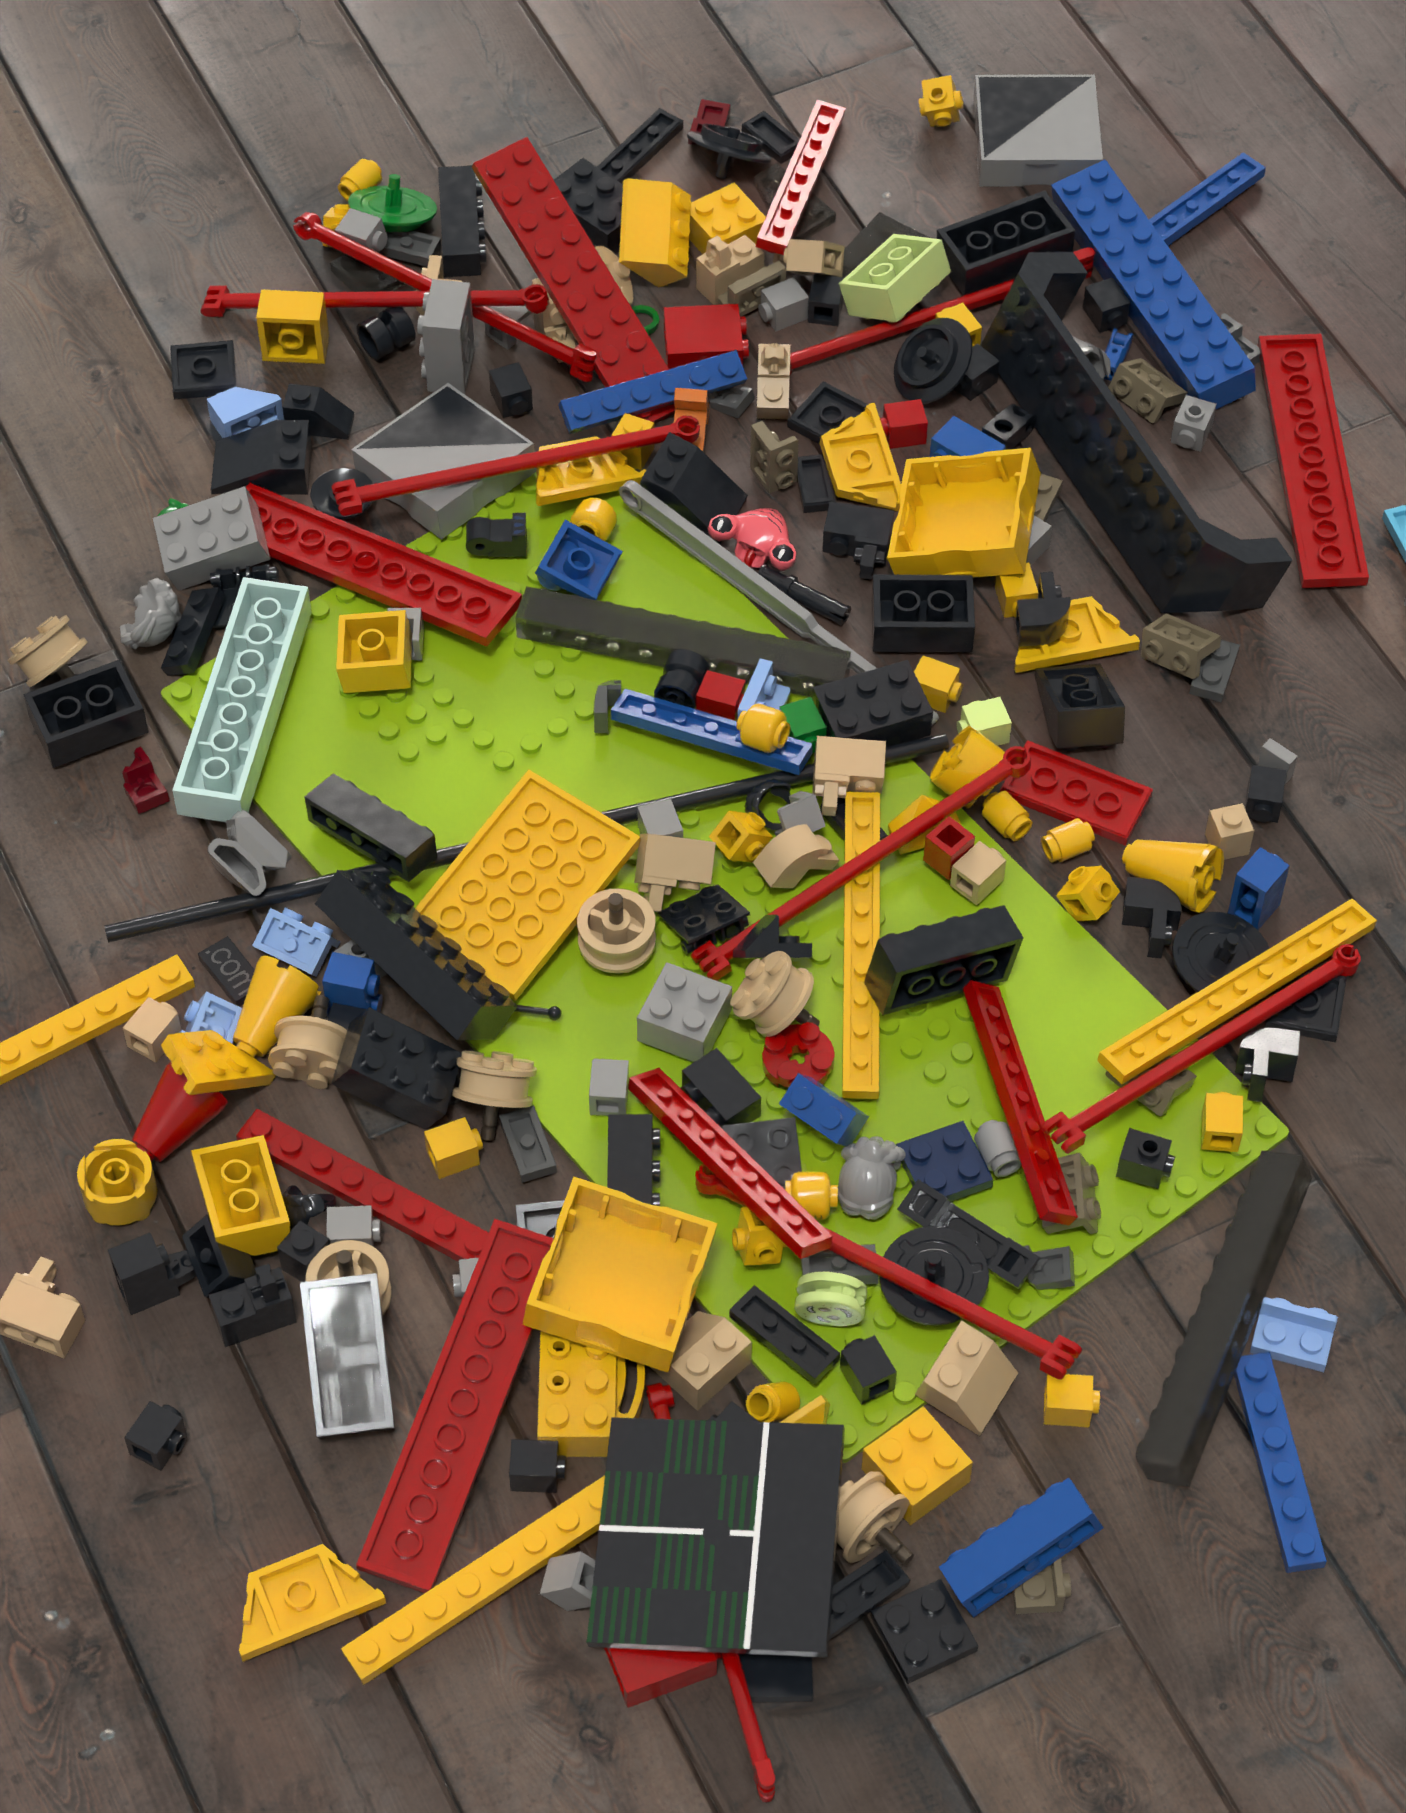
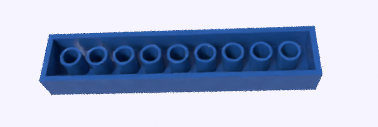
[1051,159,1256,409]

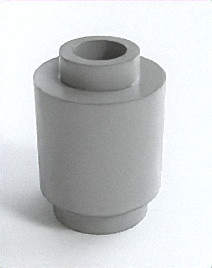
[974,1120,1022,1177]

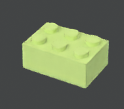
[839,234,951,322]

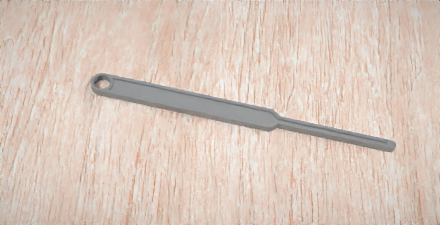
[619,480,939,726]

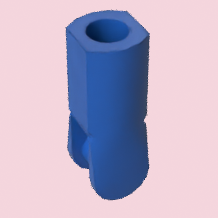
[1103,328,1134,381]

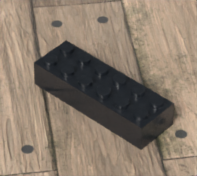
[315,869,518,1041]

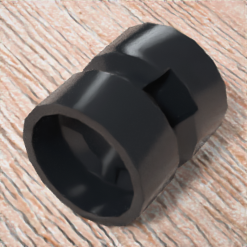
[356,307,416,360]
[654,649,710,709]

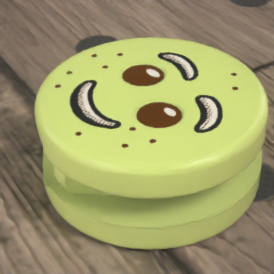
[795,1272,867,1326]

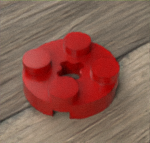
[762,1022,835,1087]

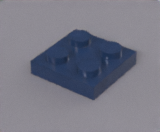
[896,1121,993,1202]

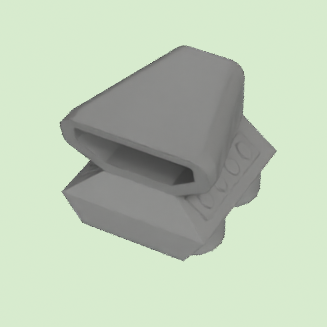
[207,810,292,896]

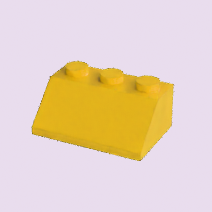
[619,178,691,288]
[191,1135,290,1256]

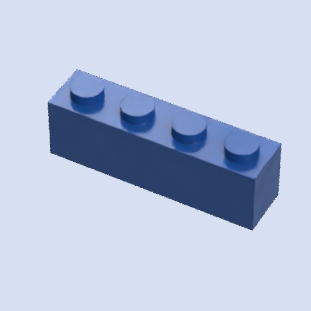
[939,1478,1104,1617]

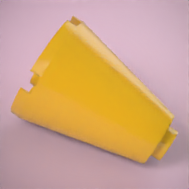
[1122,839,1224,913]
[232,956,322,1058]

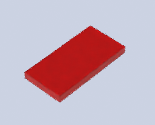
[1000,740,1153,846]

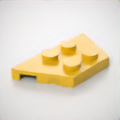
[819,403,901,512]
[536,436,646,506]
[1014,596,1140,673]
[161,1030,276,1095]
[239,1544,386,1662]

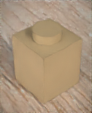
[1205,803,1254,860]
[950,841,1006,905]
[123,997,181,1063]

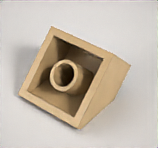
[650,1311,752,1411]
[915,1320,1018,1436]

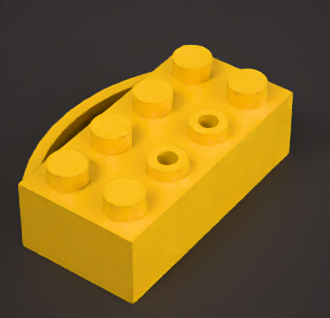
[537,1331,645,1457]

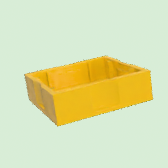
[887,448,1041,577]
[523,1177,718,1373]

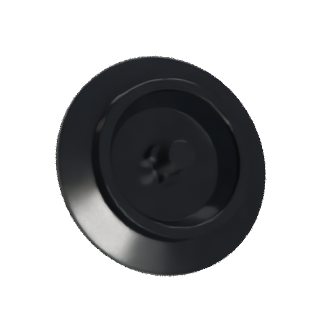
[687,124,772,179]
[894,318,973,403]
[1172,912,1270,992]
[879,1226,989,1325]

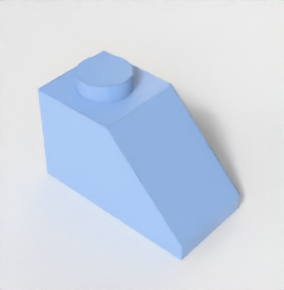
[207,387,284,438]

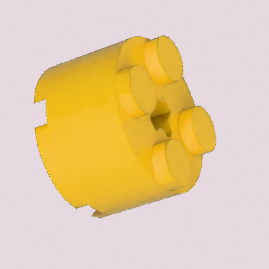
[930,726,1005,809]
[77,1139,157,1225]

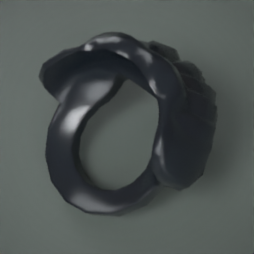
[744,779,791,831]
[282,1185,337,1230]

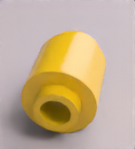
[338,159,382,201]
[982,791,1033,841]
[1041,818,1095,863]
[746,1382,800,1422]

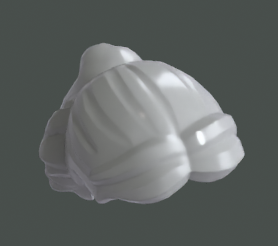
[120,578,182,649]
[838,1136,906,1219]

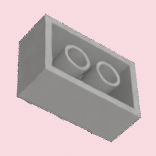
[417,279,475,394]
[153,486,270,591]

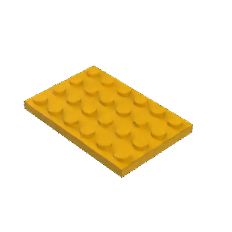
[415,770,641,1001]

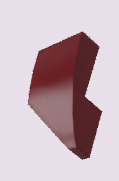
[688,99,731,145]
[122,746,170,814]

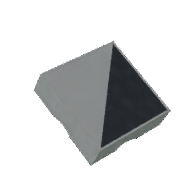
[973,75,1103,187]
[351,383,537,539]

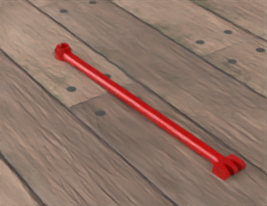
[293,212,597,382]
[790,247,1095,375]
[200,284,549,317]
[331,415,700,516]
[691,746,1031,981]
[1041,944,1361,1154]
[695,1163,1082,1380]
[646,1382,775,1802]

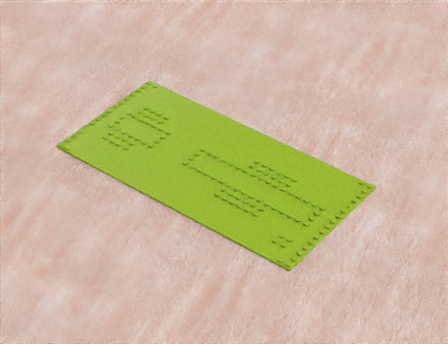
[161,472,1289,1463]

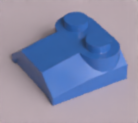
[535,520,623,602]

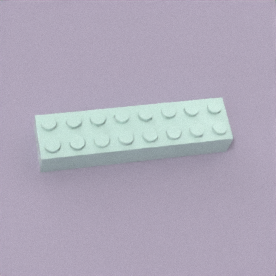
[172,577,312,822]

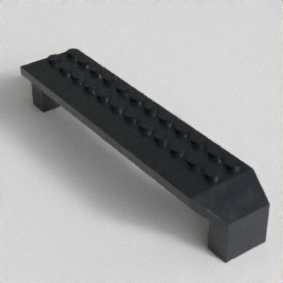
[980,252,1293,613]

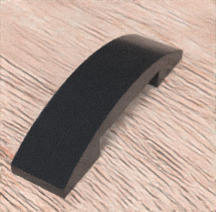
[897,1179,1040,1289]

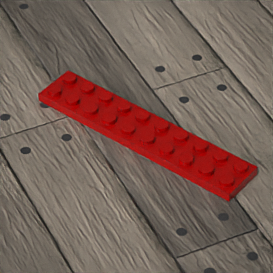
[472,137,675,424]
[1257,334,1369,588]
[246,483,523,647]
[356,1218,554,1593]

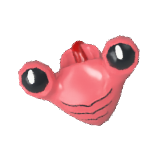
[708,508,797,571]

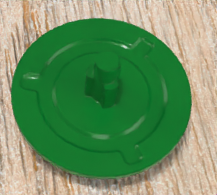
[348,174,437,232]

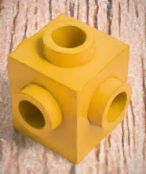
[919,75,963,127]
[709,811,773,863]
[1056,866,1120,921]
[732,1206,787,1266]

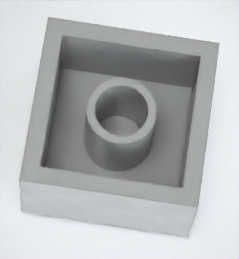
[637,962,732,1062]

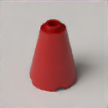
[131,1061,228,1162]

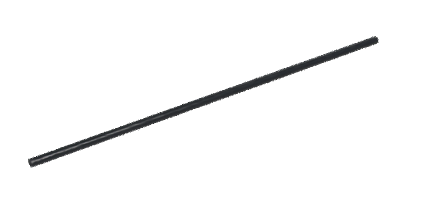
[104,733,949,943]

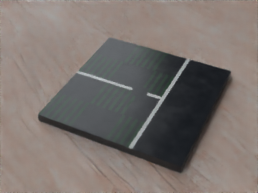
[586,1417,845,1657]

